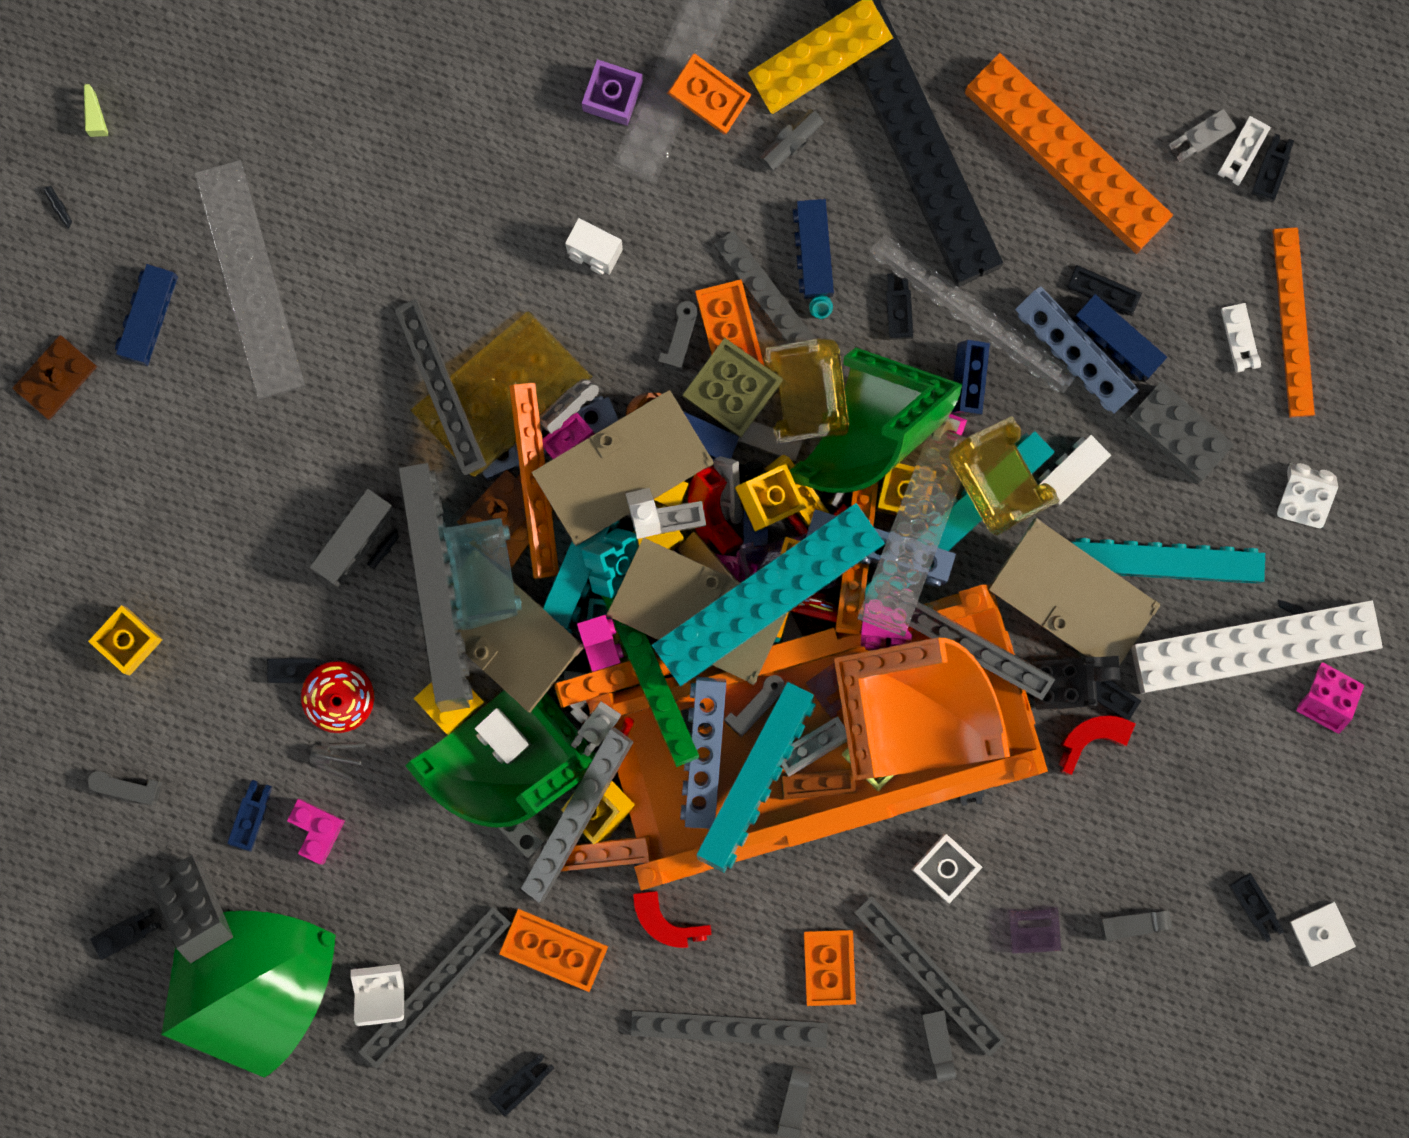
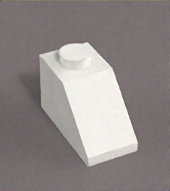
[625,488,661,539]

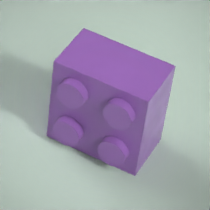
[582,59,643,126]

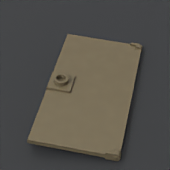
[532,390,714,546]
[988,518,1160,665]
[607,538,787,685]
[451,549,584,712]

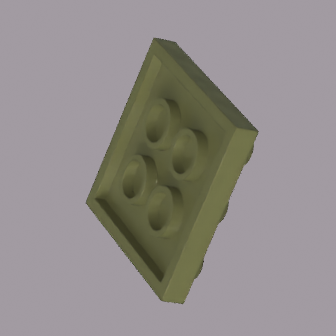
[682,338,783,438]

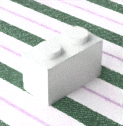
[475,708,531,765]

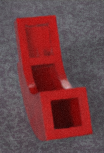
[688,466,743,555]
[1058,716,1136,776]
[633,891,712,948]

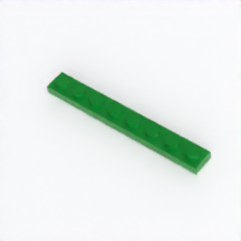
[601,595,699,767]

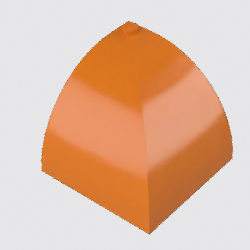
[834,637,1010,781]

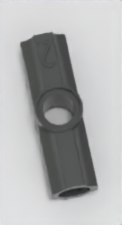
[759,108,824,172]

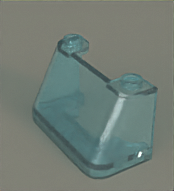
[443,518,522,631]

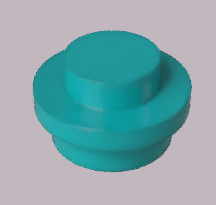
[809,295,833,319]

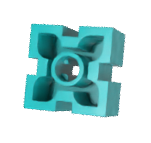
[581,528,639,598]

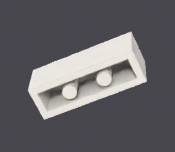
[1037,435,1111,507]

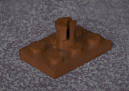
[12,335,97,420]
[457,470,526,556]

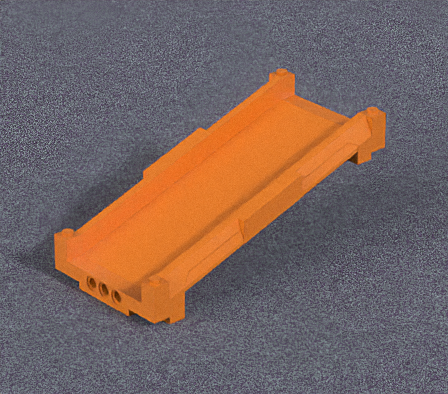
[587,585,1048,890]

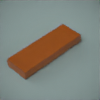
[780,768,856,800]

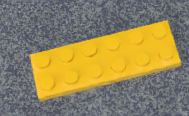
[748,0,893,114]

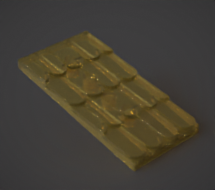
[411,311,593,477]

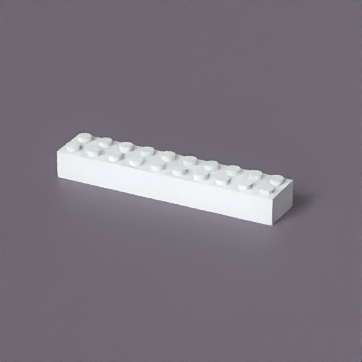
[1131,600,1383,694]

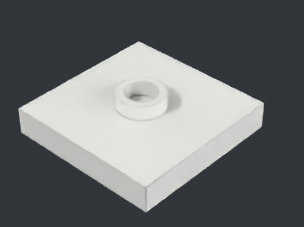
[1289,902,1356,967]

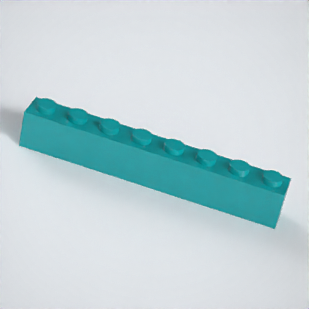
[1071,538,1265,584]
[697,682,816,873]

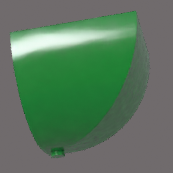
[789,347,962,493]
[405,690,596,828]
[161,911,336,1078]

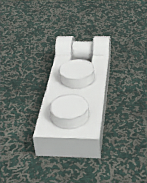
[1217,116,1271,186]
[1221,303,1261,373]

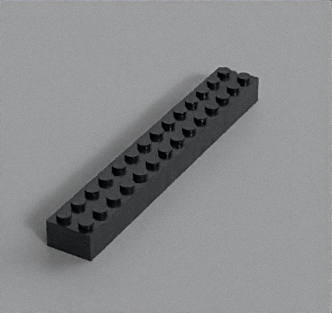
[823,0,1003,288]

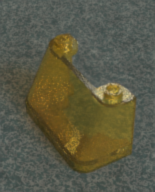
[765,339,849,444]
[949,416,1060,535]

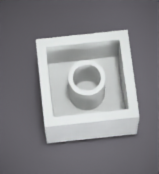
[565,218,623,275]
[911,834,982,904]

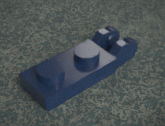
[227,780,272,852]

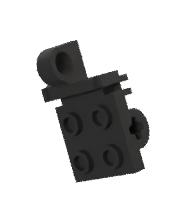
[1033,656,1121,710]

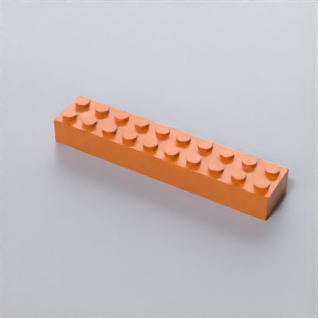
[964,53,1173,254]

